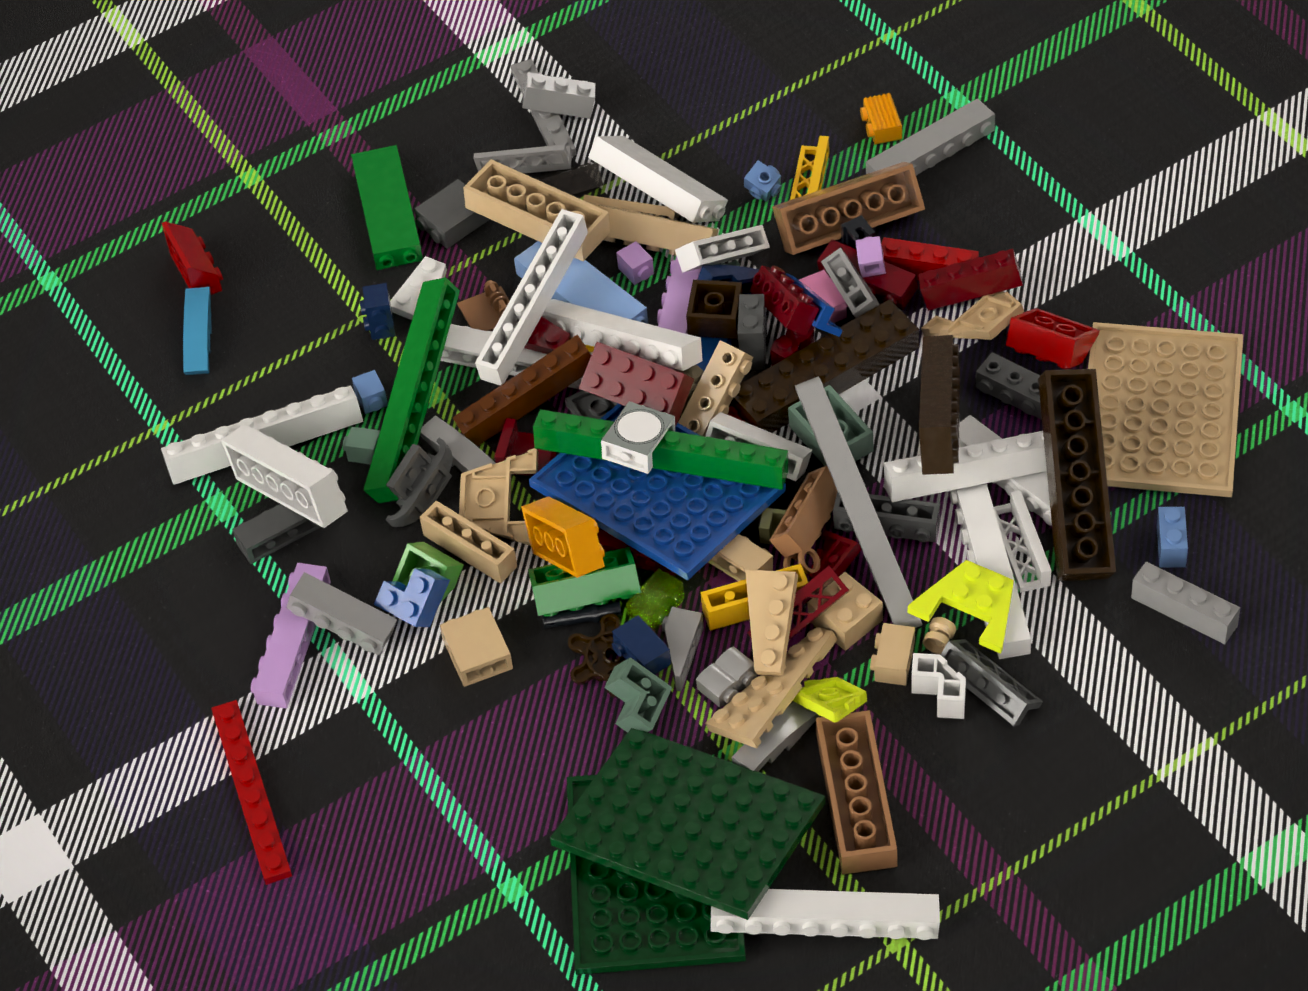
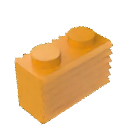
[860,93,902,144]

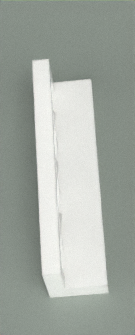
[994,490,1051,593]

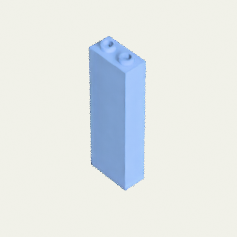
[514,241,648,324]

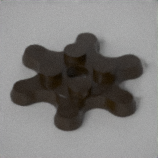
[568,614,656,698]

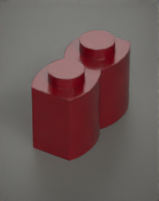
[770,325,815,366]

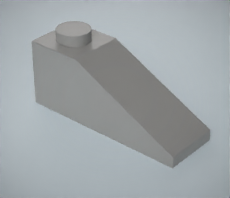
[821,247,880,318]
[662,607,704,691]

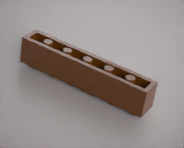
[452,334,591,447]

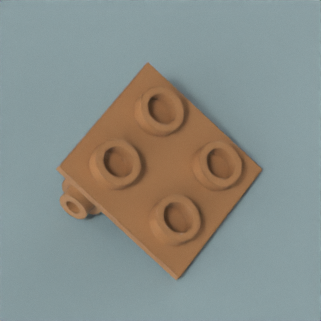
[457,280,510,331]

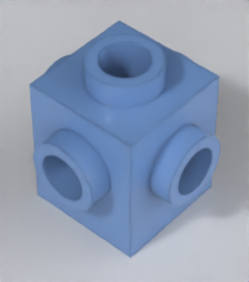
[744,160,782,202]

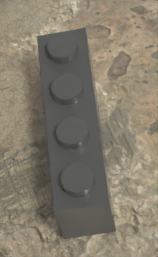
[232,504,340,564]

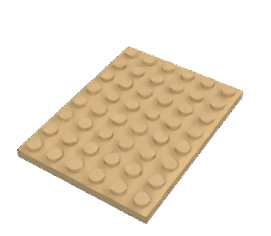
[1088,322,1243,497]

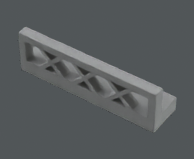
[473,144,573,173]

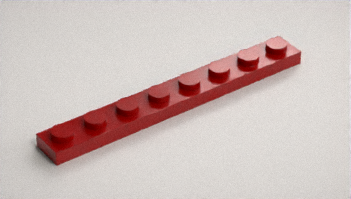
[211,700,292,885]

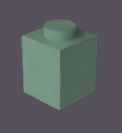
[343,427,380,464]

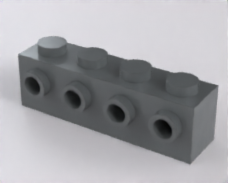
[976,352,1042,420]
[833,491,940,543]

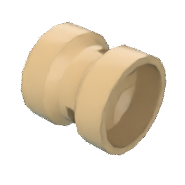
[923,617,956,654]

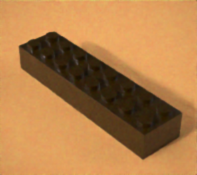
[729,299,919,433]
[919,335,960,475]
[1038,369,1116,581]

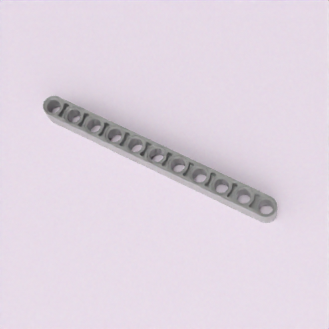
[795,376,922,628]

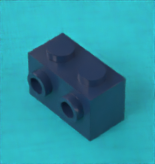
[360,283,396,340]
[612,615,671,675]

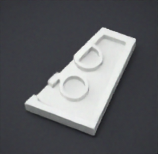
[390,256,447,320]

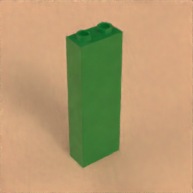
[351,145,423,270]

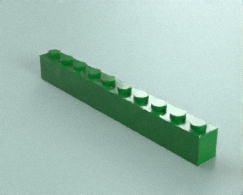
[363,277,460,503]
[533,409,788,490]

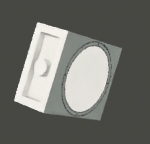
[601,401,675,474]

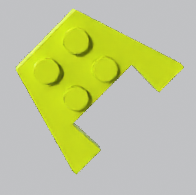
[907,560,1014,654]

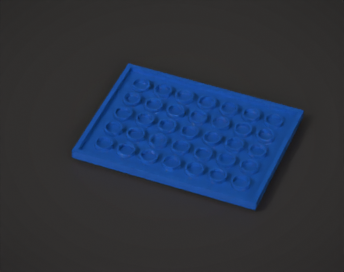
[529,404,786,580]

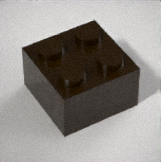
[686,280,743,339]

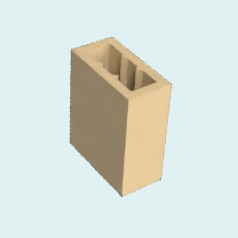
[440,607,513,687]

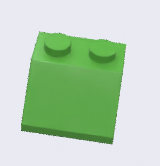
[393,542,464,602]

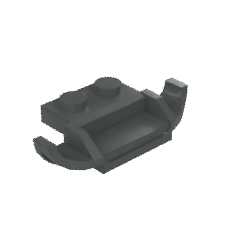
[385,438,453,527]

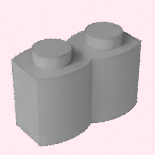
[696,646,758,708]

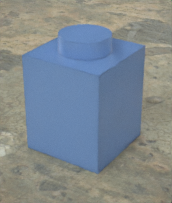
[352,370,388,414]

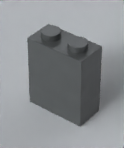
[415,179,490,249]
[738,294,767,370]

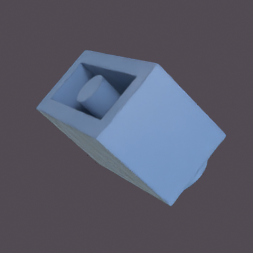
[1156,507,1188,568]

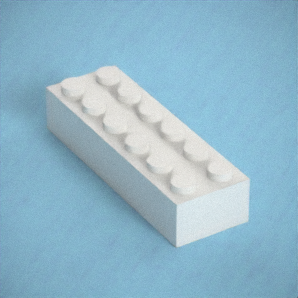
[221,424,348,528]

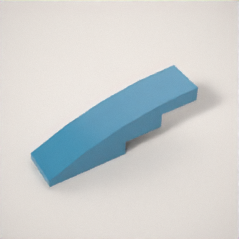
[183,287,212,375]

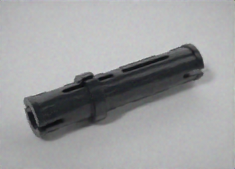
[542,600,622,629]

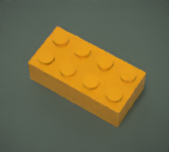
[521,496,605,578]

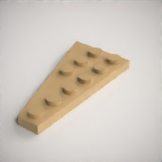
[705,627,837,748]

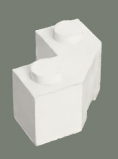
[912,653,966,719]

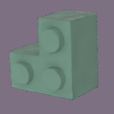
[604,657,672,733]

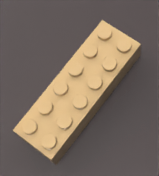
[463,159,610,261]

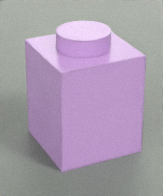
[855,236,886,278]
[616,241,654,285]

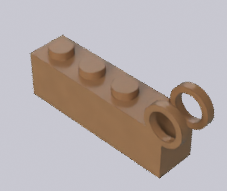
[770,466,837,574]

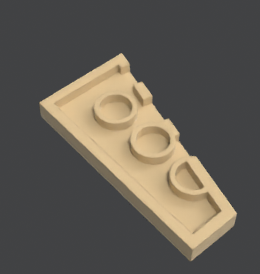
[745,570,798,676]

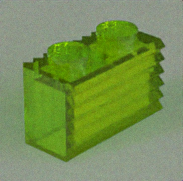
[626,568,685,629]

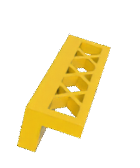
[790,136,829,200]

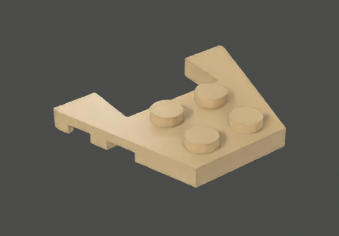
[921,291,1024,340]
[459,449,539,546]

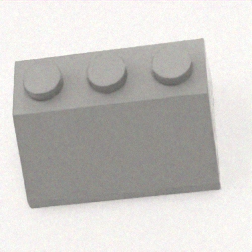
[522,72,596,119]

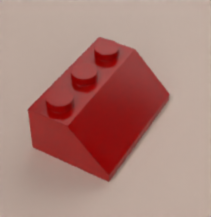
[161,221,223,295]
[1006,308,1100,369]

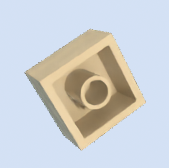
[807,572,883,651]

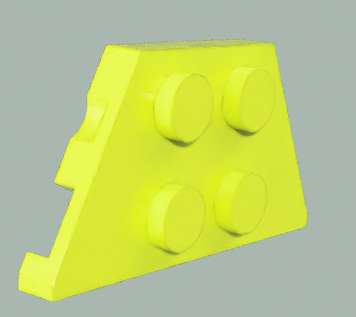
[792,677,867,723]

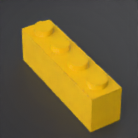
[701,564,808,631]

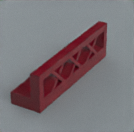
[747,566,850,640]

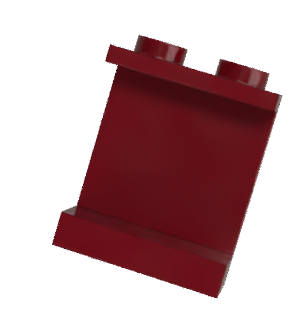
[494,418,559,477]

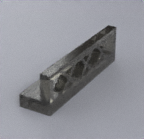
[534,162,603,195]

